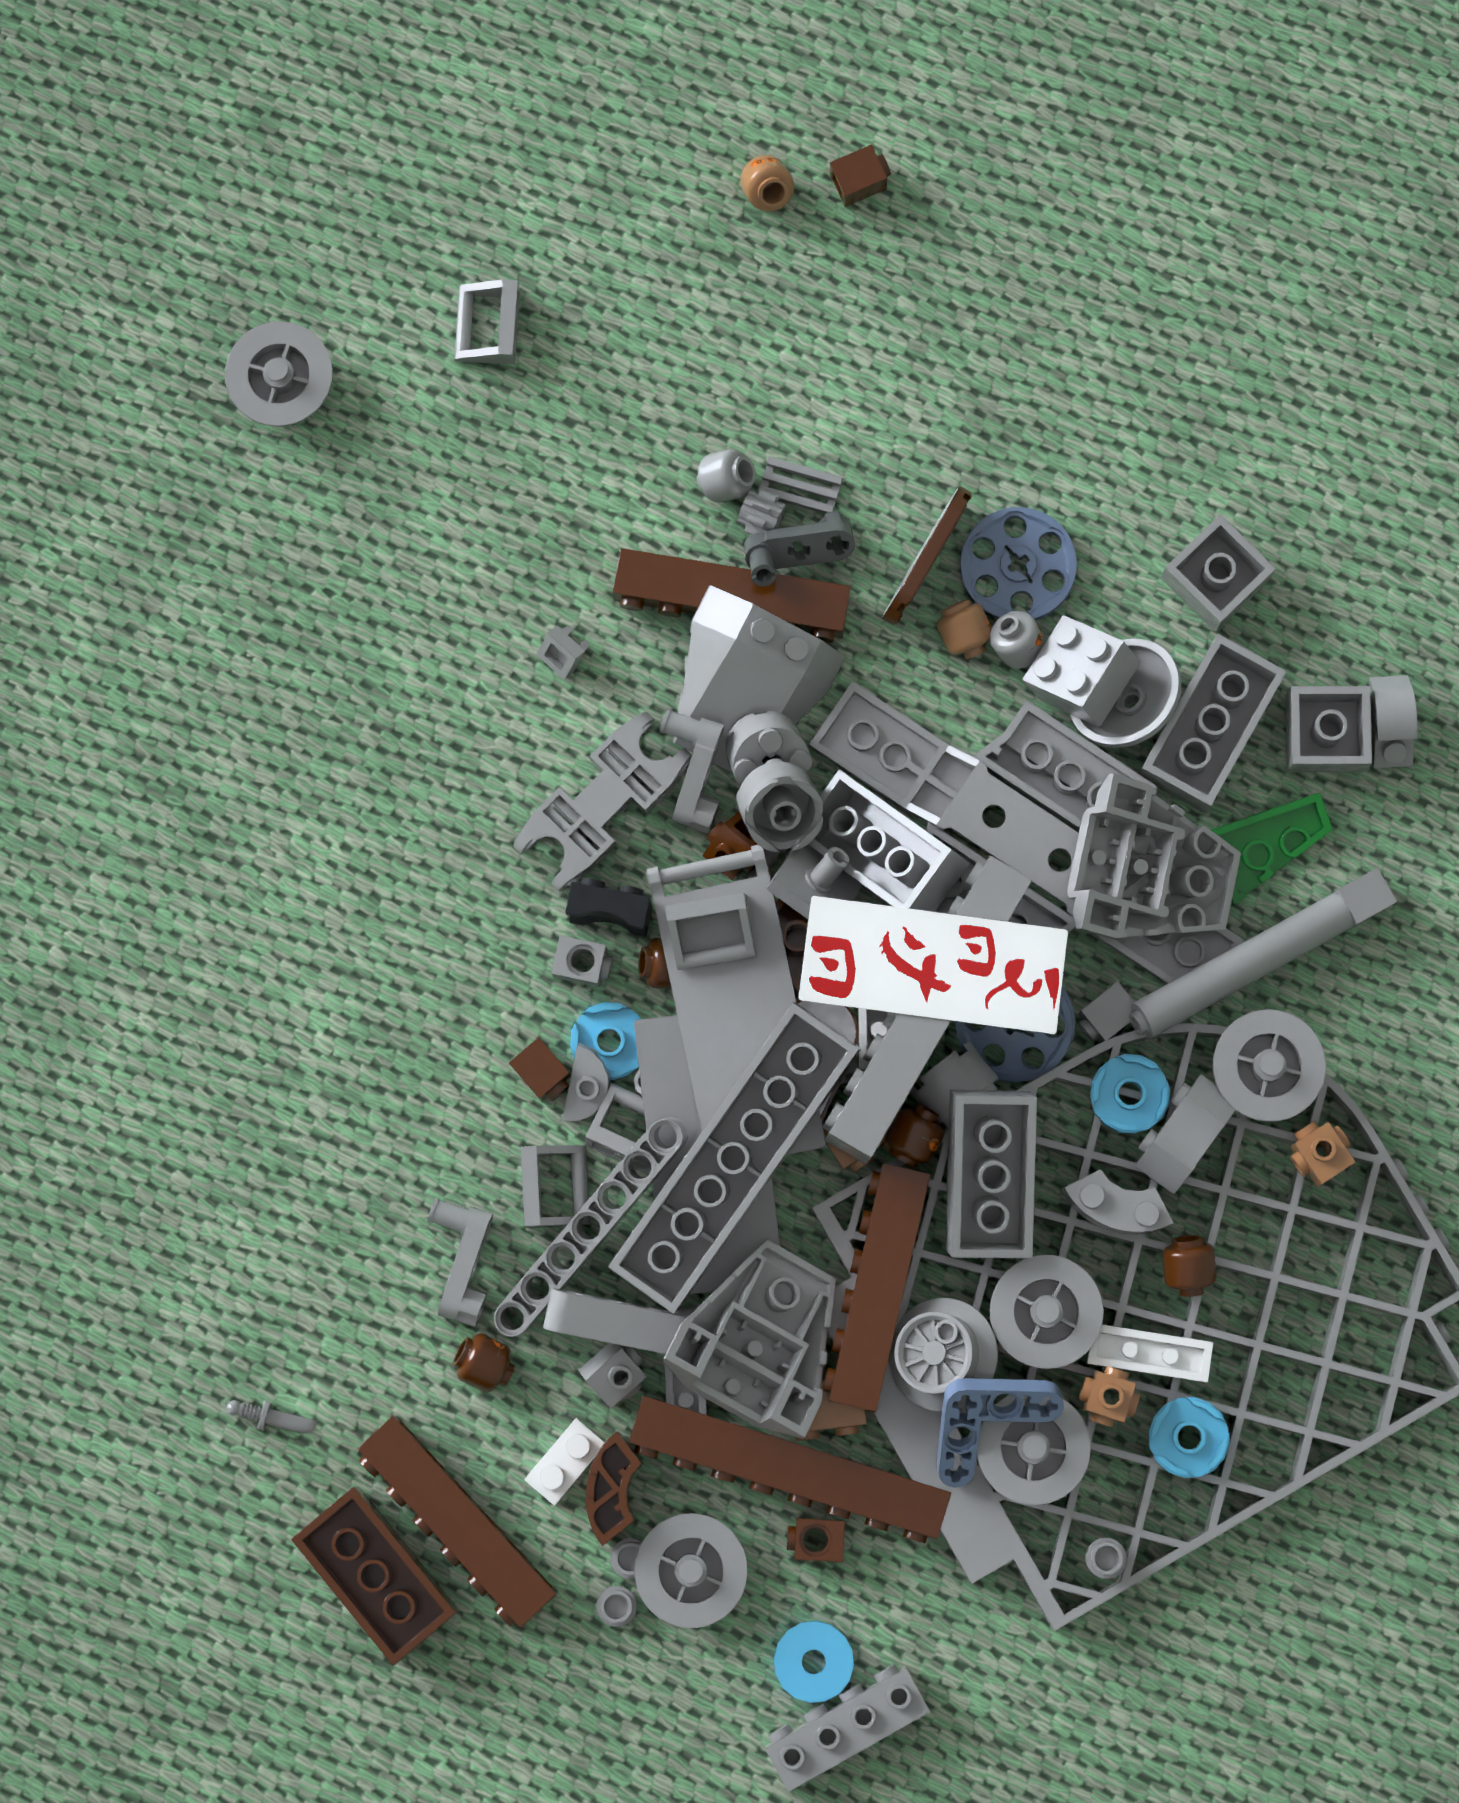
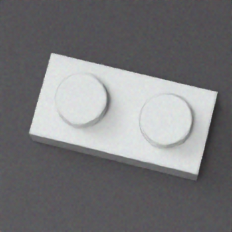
[524,1418,605,1506]

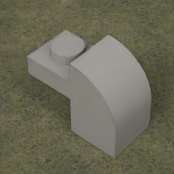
[1369,675,1418,768]

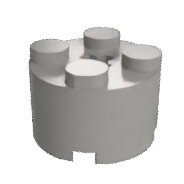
[726,711,812,787]
[736,758,823,852]
[909,1041,1000,1129]

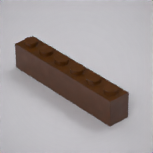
[613,548,851,643]
[823,1163,930,1412]
[357,1415,558,1628]

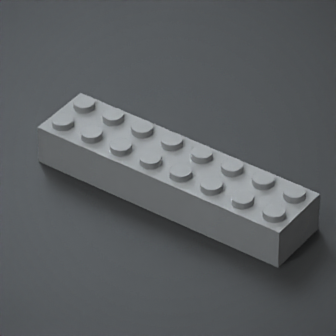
[822,855,1032,1164]
[608,1002,861,1314]

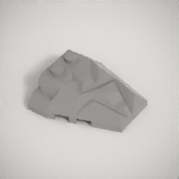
[1067,773,1241,939]

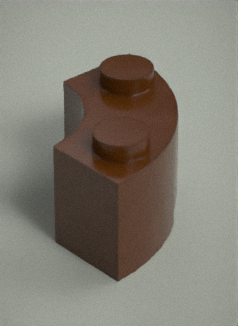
[585,1431,643,1546]

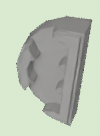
[562,1043,610,1121]

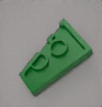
[1211,793,1333,905]

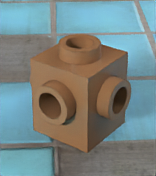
[1290,1121,1355,1187]
[1078,1366,1140,1428]

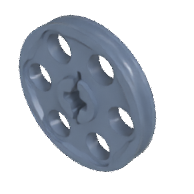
[960,507,1077,621]
[955,986,1075,1082]

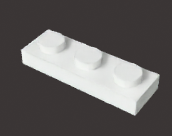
[1086,1325,1213,1383]

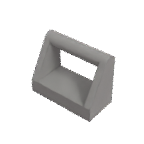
[454,280,520,364]
[665,892,756,970]
[585,1083,652,1175]
[521,1145,590,1228]

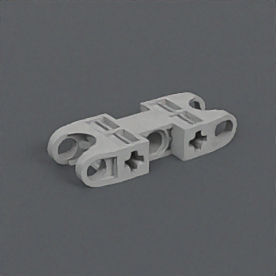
[513,712,692,891]

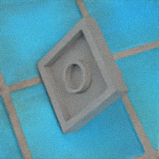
[766,845,862,919]

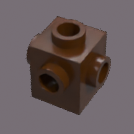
[702,811,757,880]

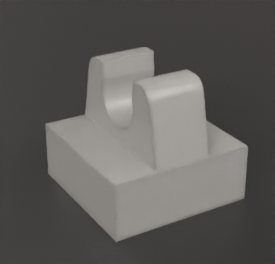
[536,626,589,680]

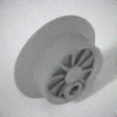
[225,321,333,427]
[1213,1009,1326,1122]
[990,1255,1103,1369]
[889,1298,998,1412]
[977,1395,1091,1505]
[634,1513,748,1628]

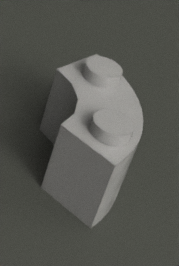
[1135,1074,1236,1194]
[1061,1169,1174,1235]

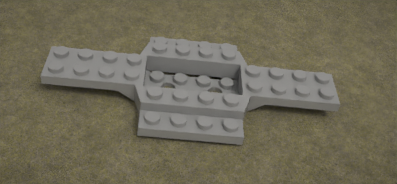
[809,681,1245,985]

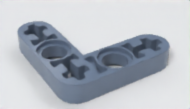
[936,1378,1064,1488]

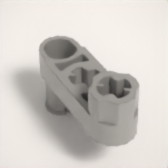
[660,708,725,834]
[428,1198,493,1328]

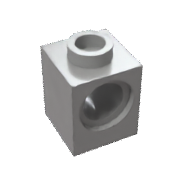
[551,935,613,987]
[1078,981,1135,1043]

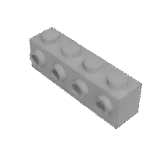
[765,1664,930,1792]

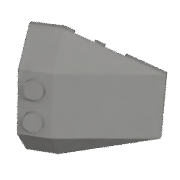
[673,585,845,773]
[663,1239,836,1439]

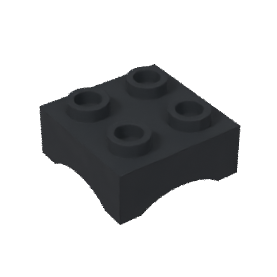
[565,878,653,938]

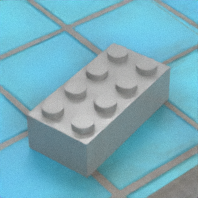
[1139,634,1287,814]
[808,770,970,912]
[946,1090,1037,1258]

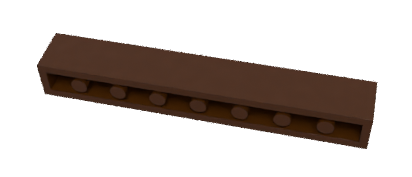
[628,1395,951,1544]

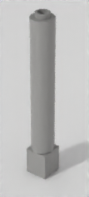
[1129,868,1397,1038]

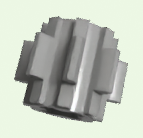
[737,489,786,535]

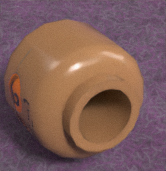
[740,155,794,212]
[937,599,992,660]

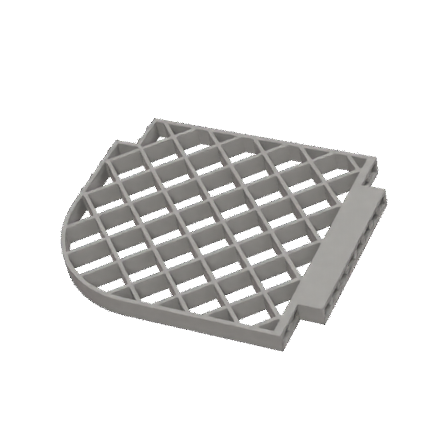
[812,1023,1459,1631]

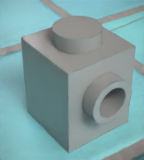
[578,1343,647,1409]

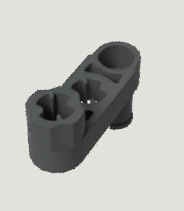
[744,511,855,586]

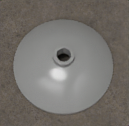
[1070,638,1181,748]

